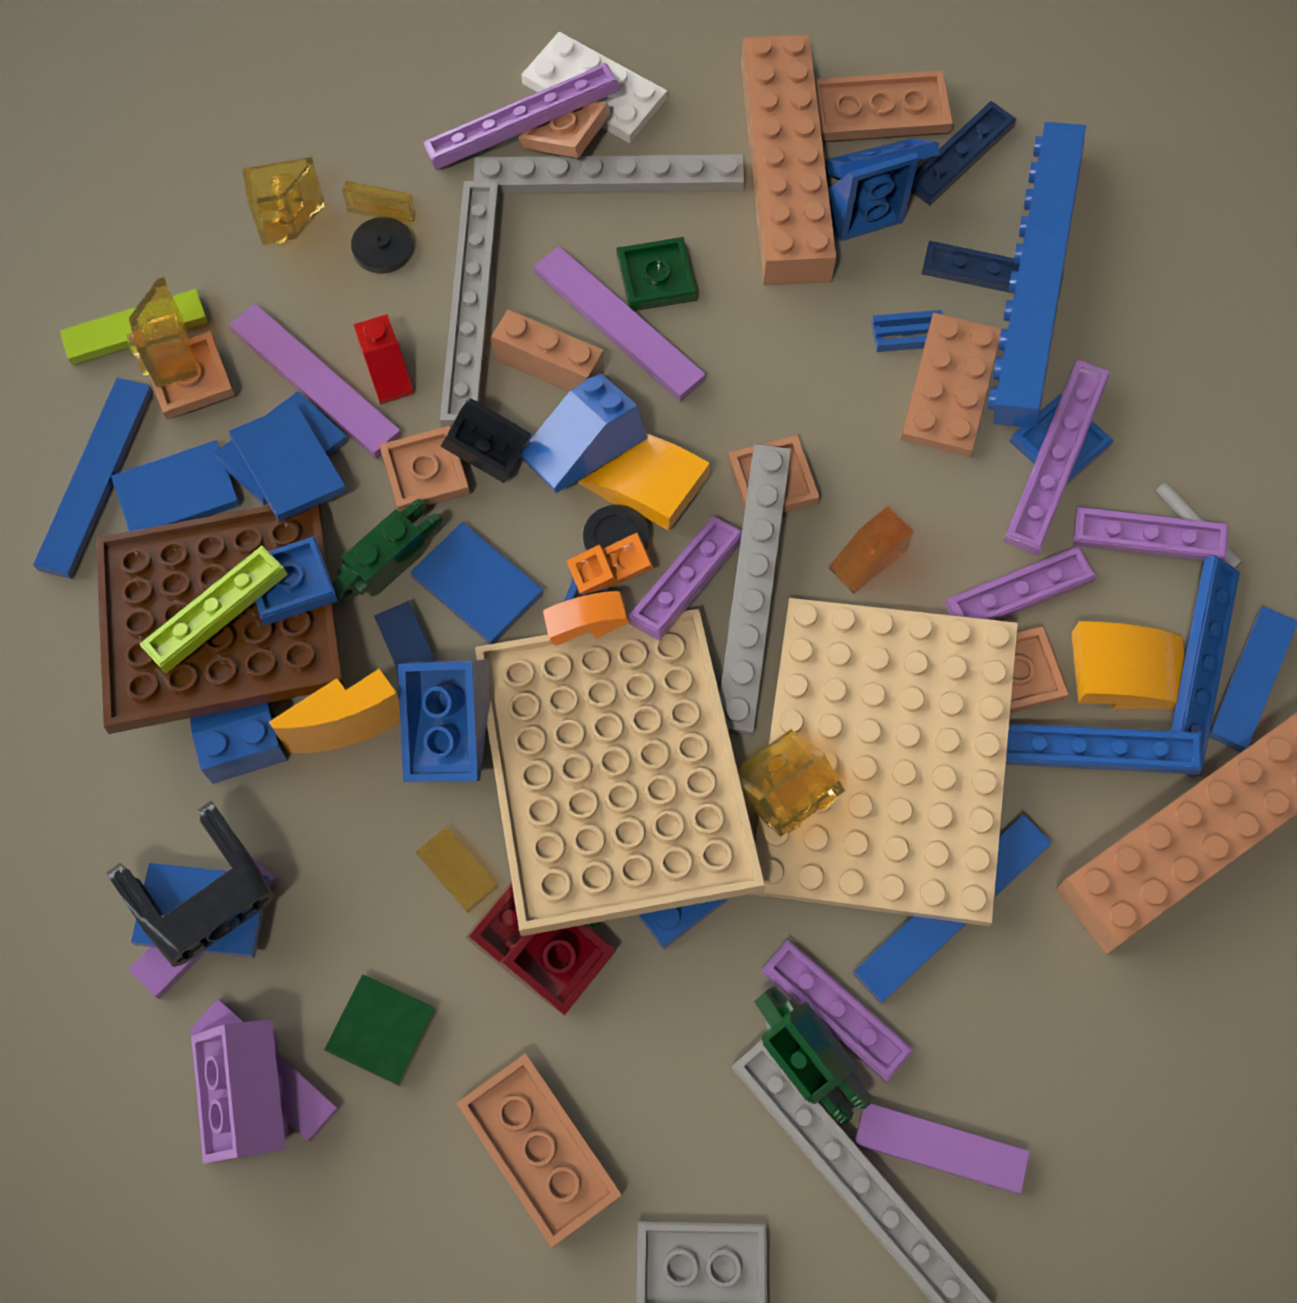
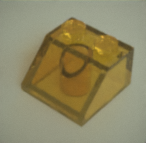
[242,157,325,245]
[126,277,198,387]
[737,729,845,837]

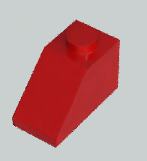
[353,314,414,405]

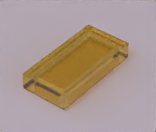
[342,181,416,225]
[416,827,498,914]

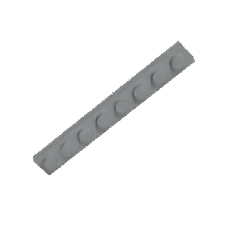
[474,154,744,193]
[440,181,499,427]
[719,444,791,736]
[731,1040,992,1303]

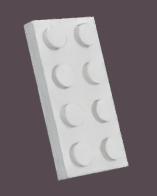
[521,32,667,143]

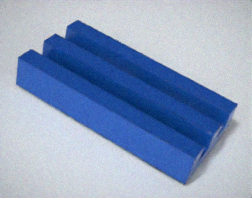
[871,310,943,352]

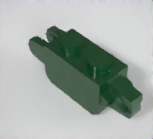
[332,498,443,605]
[754,986,872,1124]

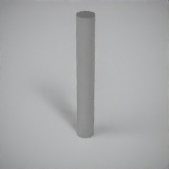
[1155,482,1243,569]

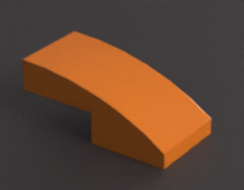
[566,533,654,595]
[543,591,630,646]

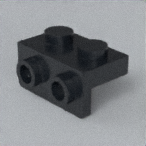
[440,398,531,483]

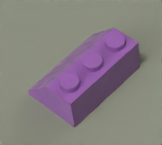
[191,1019,288,1164]

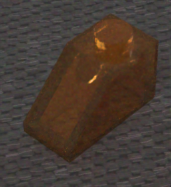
[829,506,914,594]

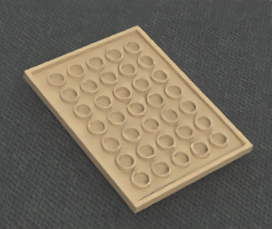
[751,598,1018,926]
[475,609,765,936]

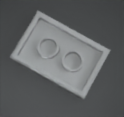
[636,1222,767,1303]

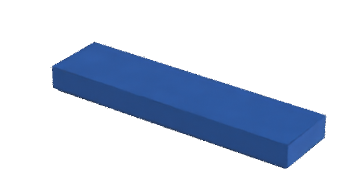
[1209,606,1297,752]

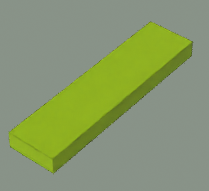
[60,289,208,365]
[140,546,288,674]

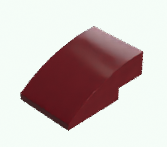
[465,881,616,1016]

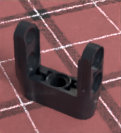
[106,801,274,967]

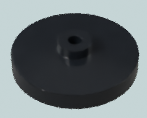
[351,217,414,274]
[583,505,649,551]

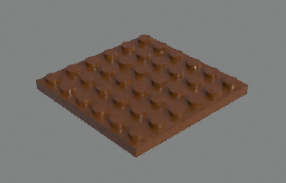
[96,504,344,734]

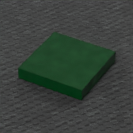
[616,237,697,311]
[324,974,437,1086]

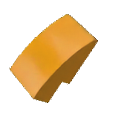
[578,433,710,531]
[1071,621,1185,709]
[269,669,400,753]

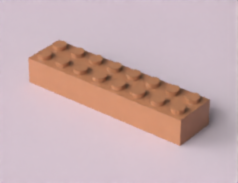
[741,34,836,285]
[1055,713,1297,955]

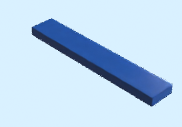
[33,377,153,579]
[1171,556,1240,777]
[1006,724,1202,775]
[853,814,1052,1004]

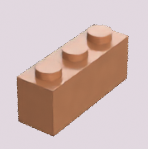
[491,310,604,391]

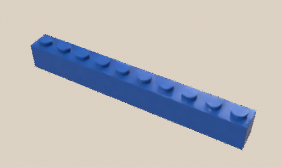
[988,122,1086,429]

